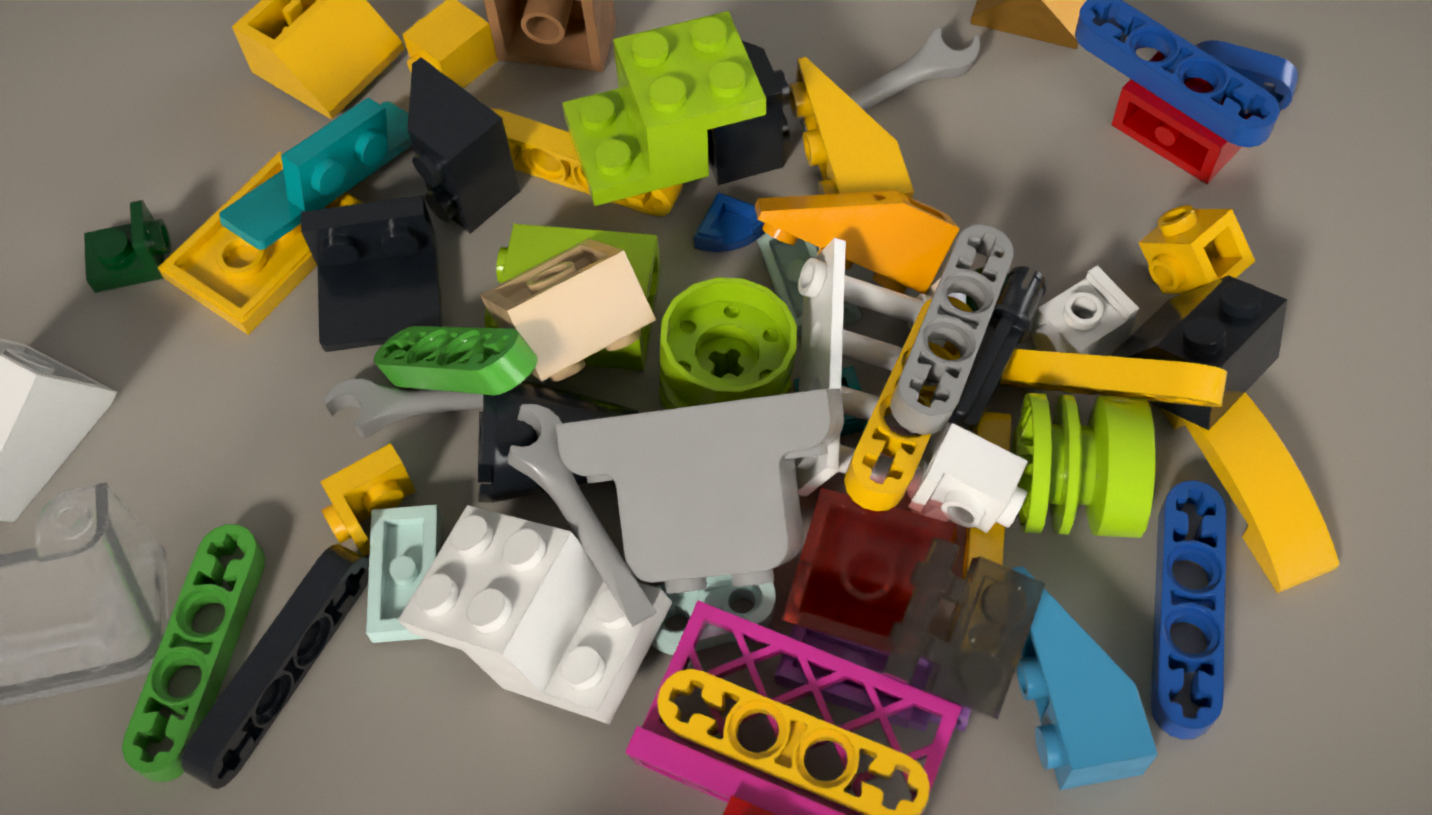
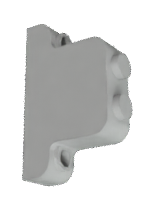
[556,389,844,593]

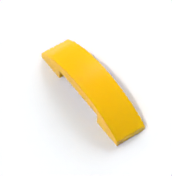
[1161,392,1340,593]

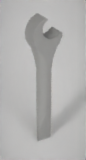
[800,27,980,131]
[323,378,550,438]
[507,404,656,627]

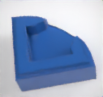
[693,192,765,252]

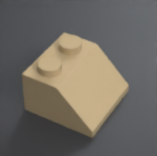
[480,239,656,382]

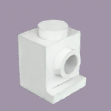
[1030,265,1139,356]
[908,423,1028,533]

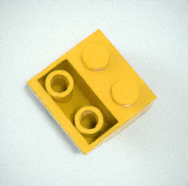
[232,0,405,120]

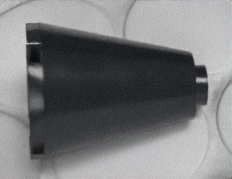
[478,380,639,503]

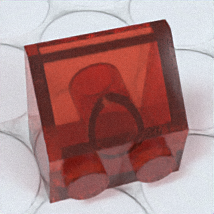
[781,488,959,662]

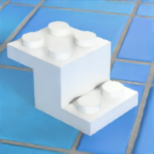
[398,505,673,725]

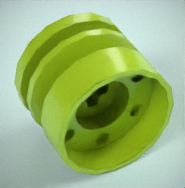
[659,277,797,410]
[1011,393,1155,538]

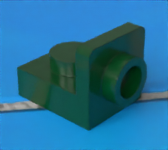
[84,200,171,293]

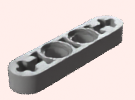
[890,225,1014,435]

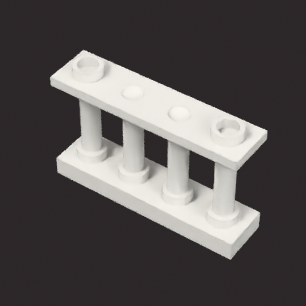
[795,238,968,530]

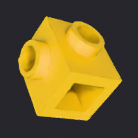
[1138,205,1255,294]

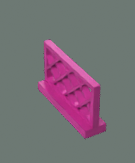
[625,600,962,815]

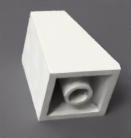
[0,338,118,522]

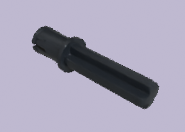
[948,266,1048,431]

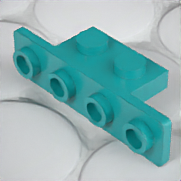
[219,97,412,250]

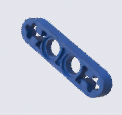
[1075,0,1280,148]
[1151,480,1227,740]

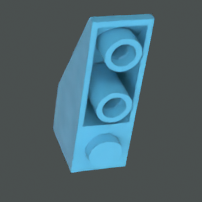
[999,566,1158,790]

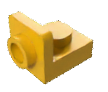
[320,443,416,556]

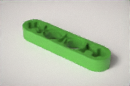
[374,326,538,395]
[122,524,266,782]

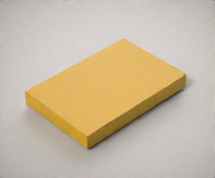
[158,151,363,335]

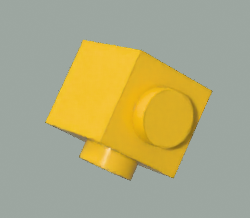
[402,0,498,89]

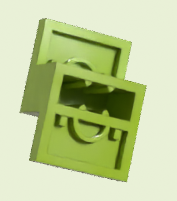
[562,10,766,206]

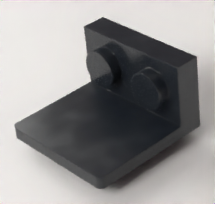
[301,195,443,352]

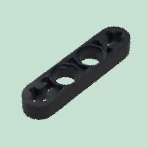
[181,543,369,789]

